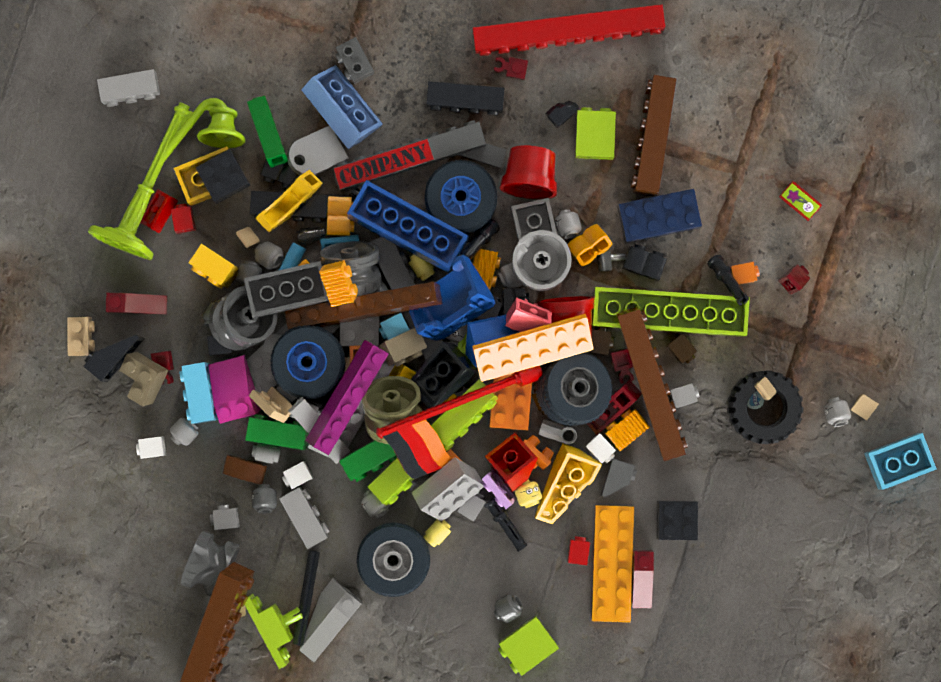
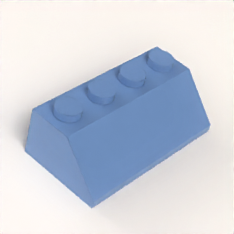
[301,65,383,149]

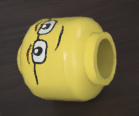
[514,479,542,508]

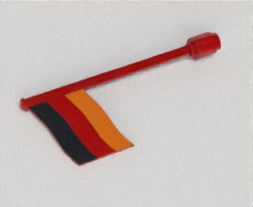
[376,366,542,480]

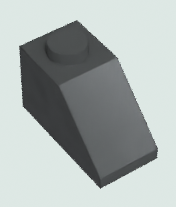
[601,459,637,497]

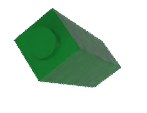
[247,95,288,168]

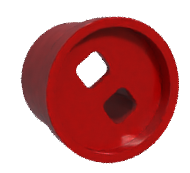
[500,145,557,200]
[537,296,595,338]

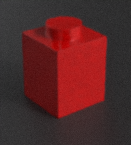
[171,204,196,234]
[567,536,590,565]

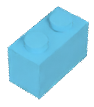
[379,313,410,340]

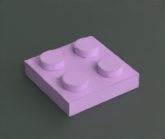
[482,469,517,509]

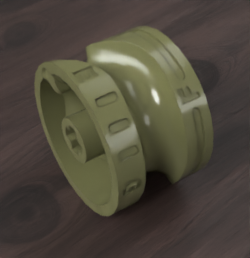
[362,376,422,444]

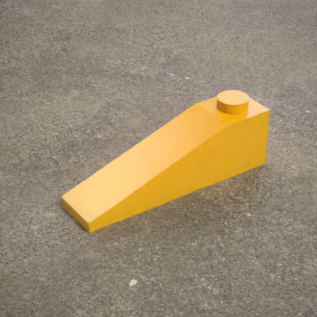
[535,443,602,524]

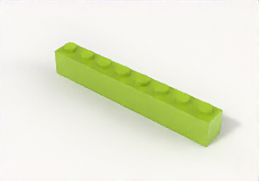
[368,379,498,505]

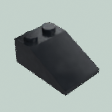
[83,335,145,382]
[410,342,478,409]

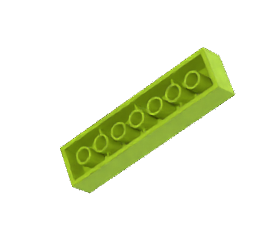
[592,287,750,337]

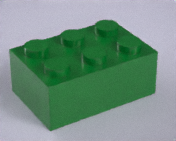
[245,414,308,450]
[339,440,397,482]

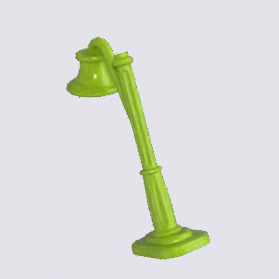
[88,98,246,260]

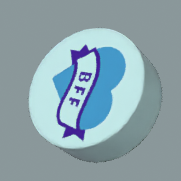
[747,391,764,409]

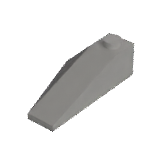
[299,578,363,662]

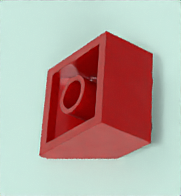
[485,433,538,491]

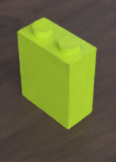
[575,107,616,160]
[498,615,559,676]

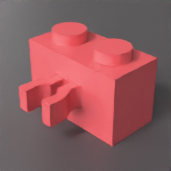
[506,298,552,332]

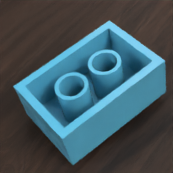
[179,362,218,424]
[864,433,936,490]

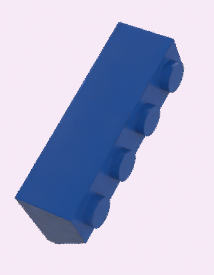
[465,314,519,367]

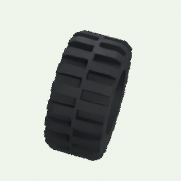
[727,370,804,444]

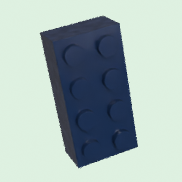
[617,189,702,244]

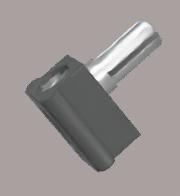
[597,251,626,272]

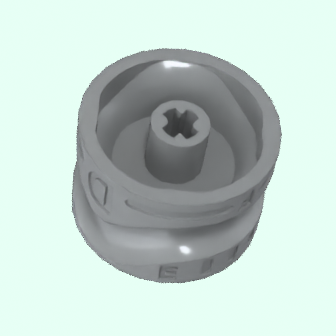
[512,230,571,291]

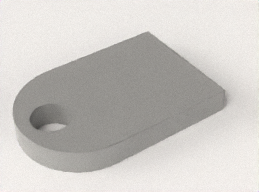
[287,126,349,175]

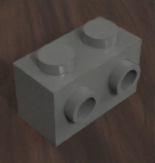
[335,37,374,84]

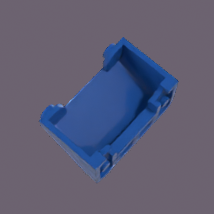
[409,255,495,341]

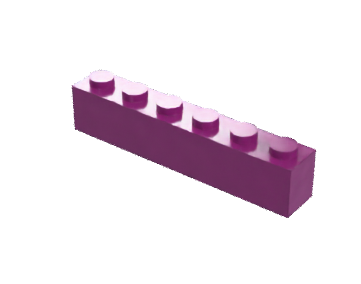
[306,340,388,455]

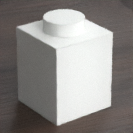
[585,433,616,463]
[136,436,166,459]
[282,461,314,489]

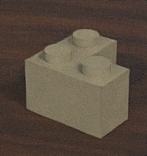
[379,328,427,367]
[119,352,169,406]

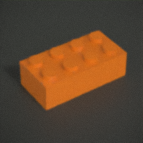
[490,373,532,430]

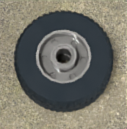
[356,522,430,597]

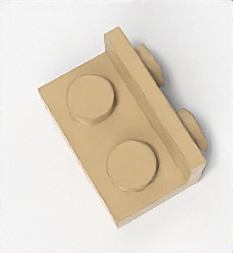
[67,317,95,356]
[249,387,293,423]

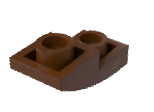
[223,455,267,484]

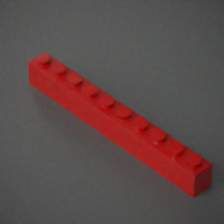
[473,4,665,56]

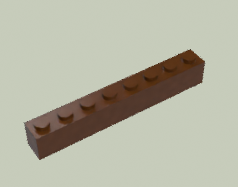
[285,282,442,330]
[616,306,688,461]

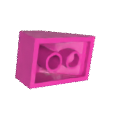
[208,355,262,424]

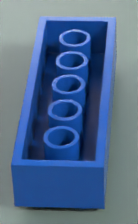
[347,180,468,273]

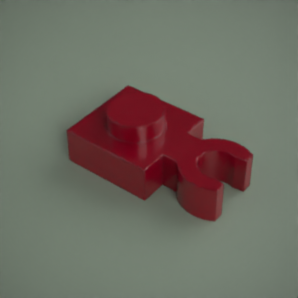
[494,57,528,80]
[610,348,634,384]
[151,350,174,385]

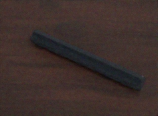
[293,550,320,646]

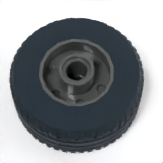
[535,352,613,426]

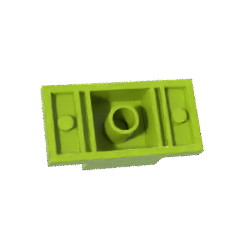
[245,594,303,669]

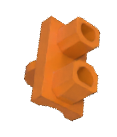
[523,435,554,470]

